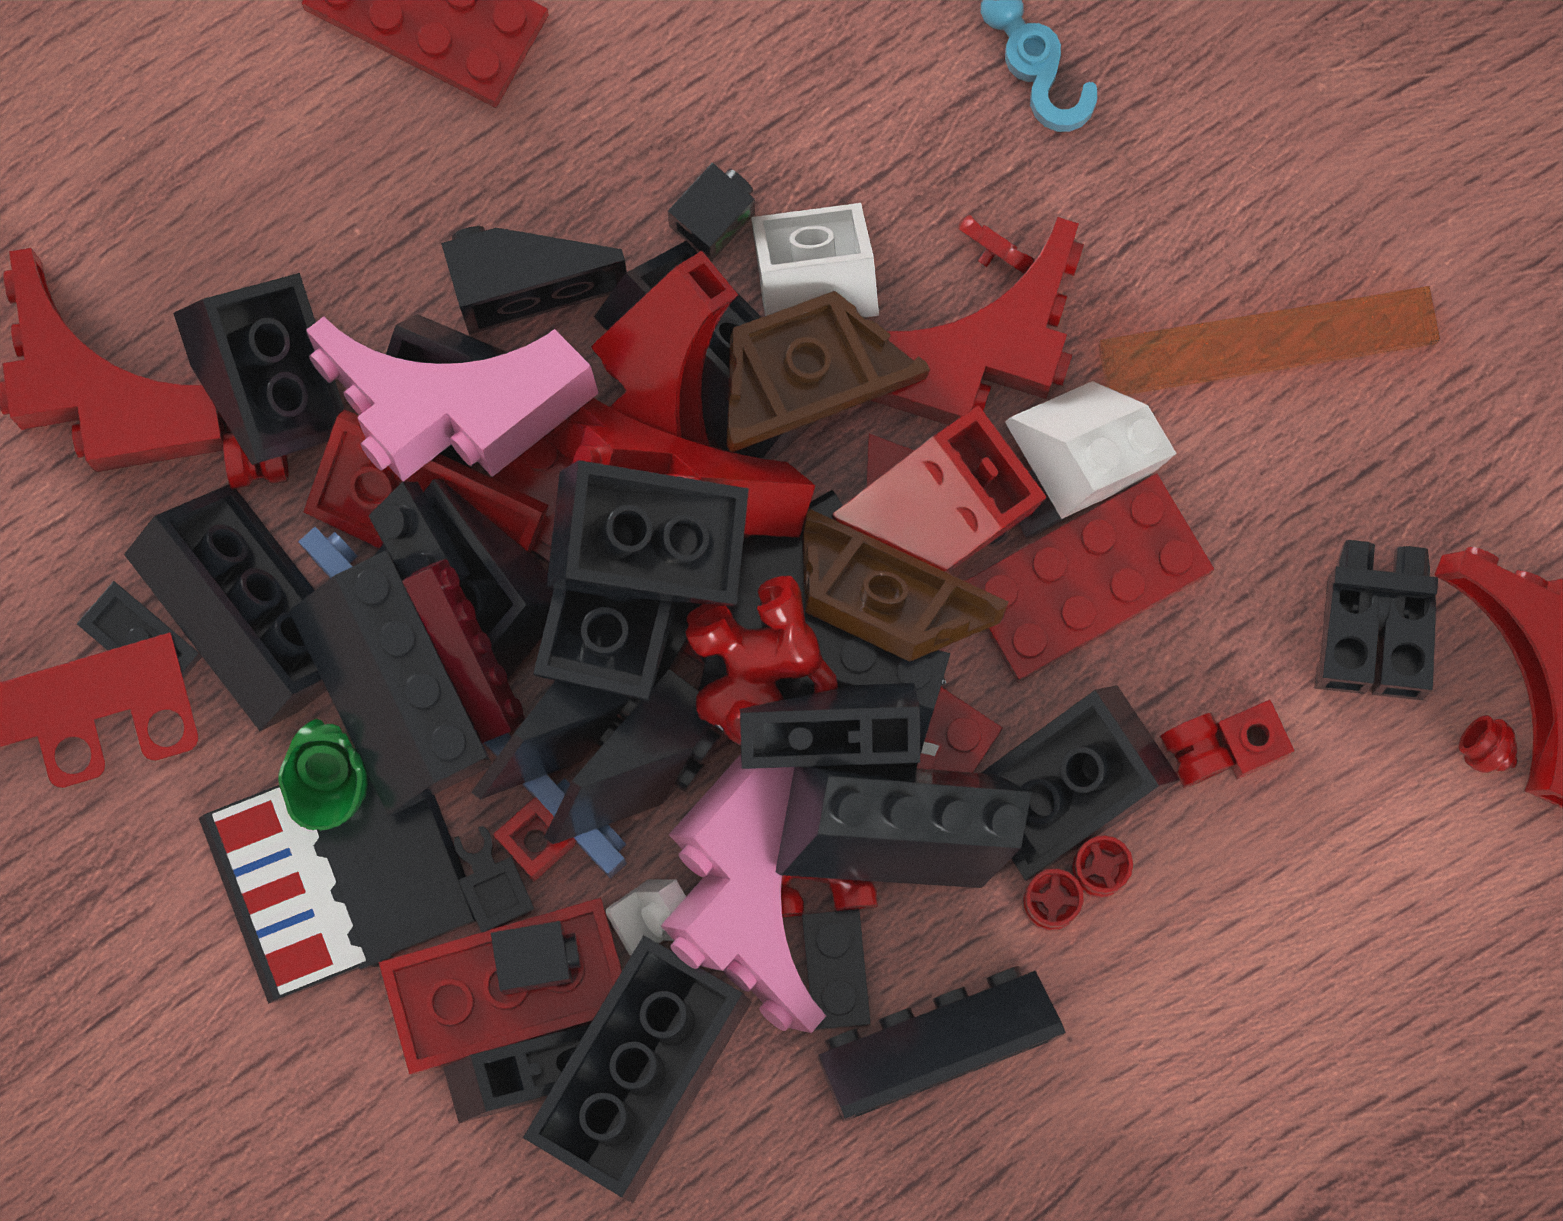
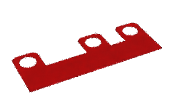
[0,632,198,788]

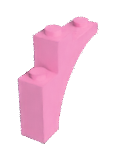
[306,317,599,482]
[661,754,826,1033]

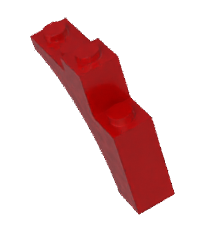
[870,217,1084,426]
[0,248,226,472]
[591,251,738,447]
[544,398,816,537]
[1434,547,1563,809]

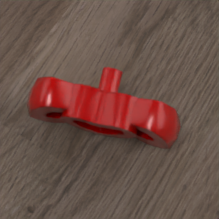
[958,214,1035,275]

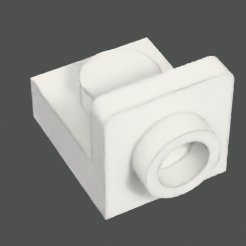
[606,879,686,956]

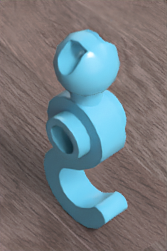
[981,0,1097,132]

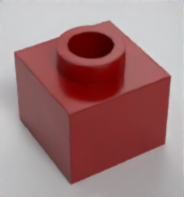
[1216,699,1294,779]
[493,796,576,882]

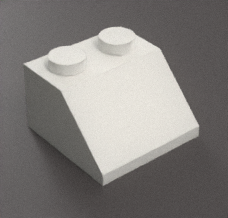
[751,203,879,318]
[1005,381,1177,519]

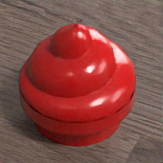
[1459,715,1518,773]

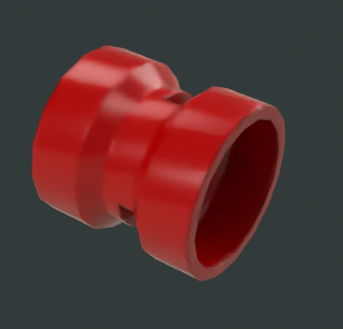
[223,432,289,489]
[1159,713,1236,788]
[1071,835,1133,898]
[1022,869,1084,931]

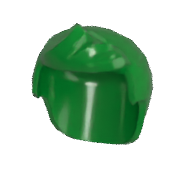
[278,719,368,831]

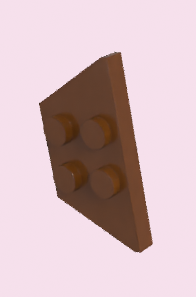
[727,291,930,453]
[802,509,1008,662]

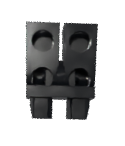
[1314,540,1438,701]

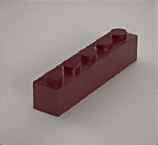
[402,558,525,743]

